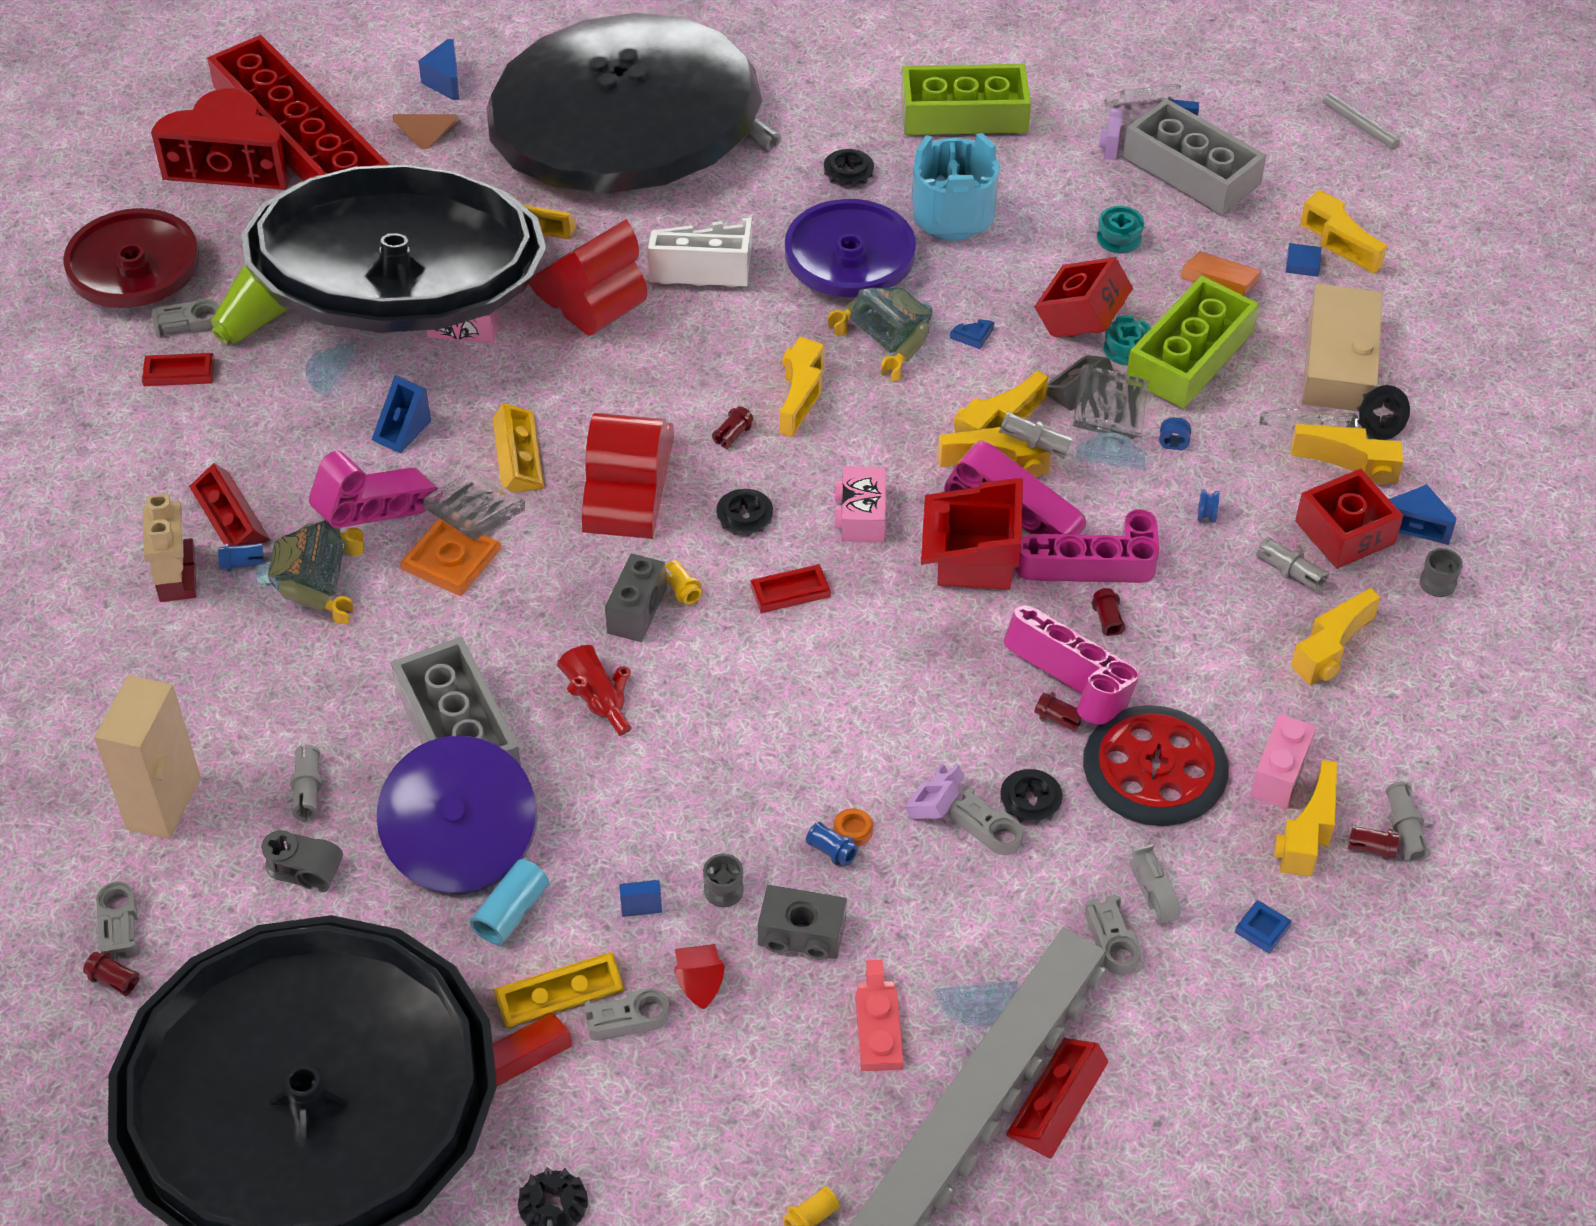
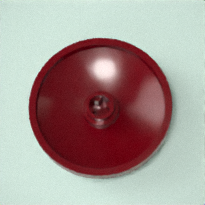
[63,208,199,308]

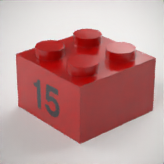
[1034,257,1133,337]
[1295,468,1403,569]

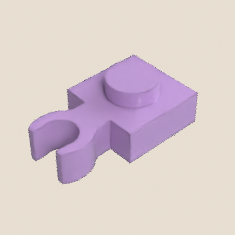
[1099,108,1123,160]
[905,763,965,819]

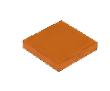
[1180,251,1261,296]
[400,516,501,597]

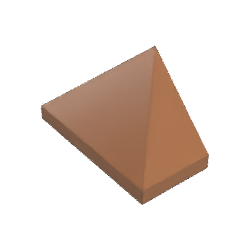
[393,114,459,149]

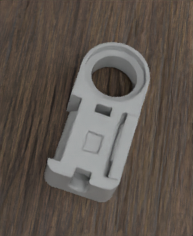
[152,300,219,338]
[949,788,1023,855]
[1130,844,1180,924]
[96,881,139,960]
[1085,895,1141,975]
[584,988,670,1041]

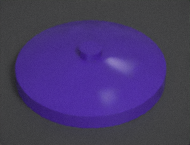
[785,199,916,298]
[377,736,537,894]

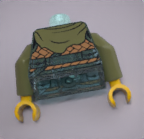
[828,288,933,381]
[256,520,364,624]

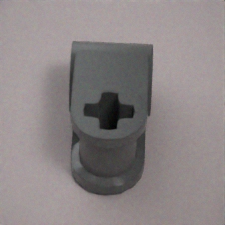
[261,830,343,892]

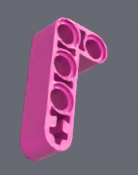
[944,441,1087,535]
[309,450,441,528]
[1015,509,1160,583]
[1004,606,1139,724]

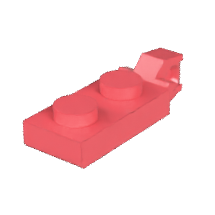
[855,959,903,1071]

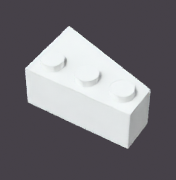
[648,217,752,287]

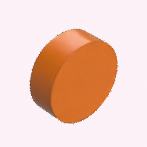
[834,808,873,846]

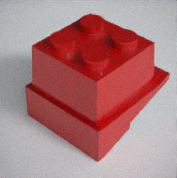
[921,478,1023,590]

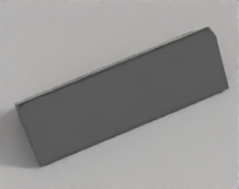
[1047,355,1116,411]

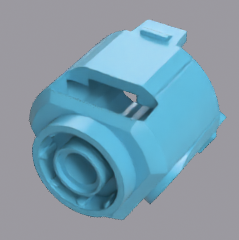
[912,133,999,241]

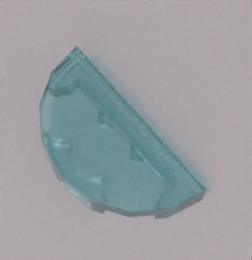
[305,343,354,397]
[1075,433,1145,469]
[936,981,1017,1027]

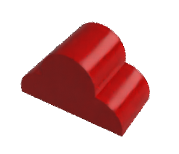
[151,88,289,190]
[528,219,648,336]
[582,413,674,539]

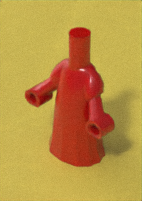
[557,645,632,736]

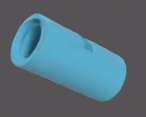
[470,859,549,946]

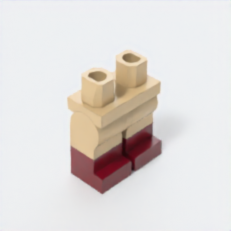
[143,494,197,602]

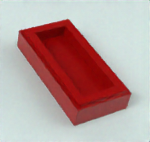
[142,353,215,387]
[750,564,831,613]

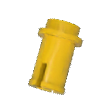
[666,560,702,605]
[782,1186,840,1226]

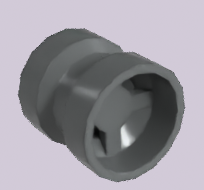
[1420,548,1463,597]
[703,853,744,908]

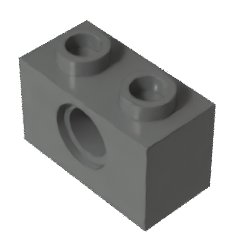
[605,553,667,642]
[758,884,847,960]

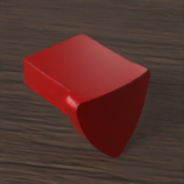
[674,944,725,1009]

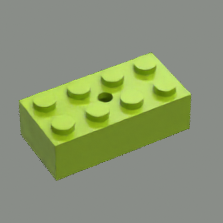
[901,64,1031,135]
[1126,275,1259,409]

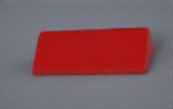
[189,463,270,546]
[493,1013,572,1086]
[1006,1038,1108,1159]

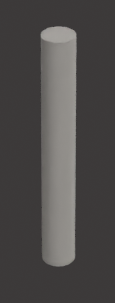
[1322,93,1400,149]

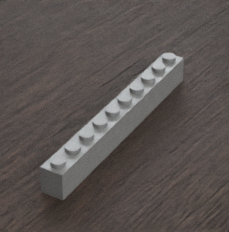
[849,927,1107,1226]

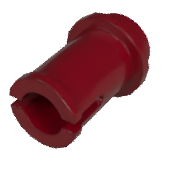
[712,406,753,449]
[1091,588,1126,636]
[1034,692,1082,733]
[1348,824,1400,860]
[83,951,140,996]

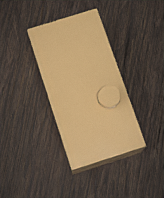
[1302,283,1383,412]
[94,675,201,839]

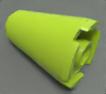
[211,264,289,344]

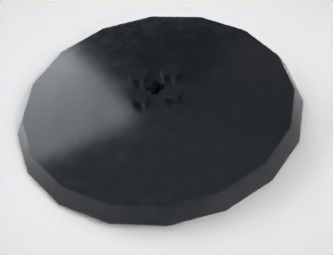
[486,13,762,193]
[241,164,546,333]
[108,915,497,1226]

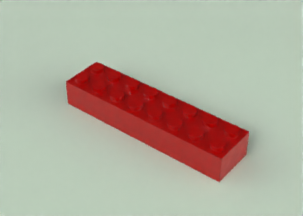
[207,34,389,181]

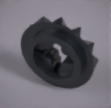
[824,149,874,188]
[1357,384,1410,440]
[716,489,773,536]
[1000,769,1063,825]
[517,1167,588,1226]

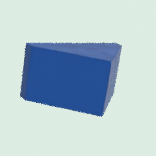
[418,39,459,100]
[371,375,431,453]
[1389,484,1457,545]

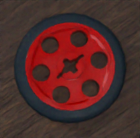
[1083,705,1229,826]

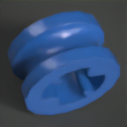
[1159,417,1192,451]
[1197,489,1220,522]

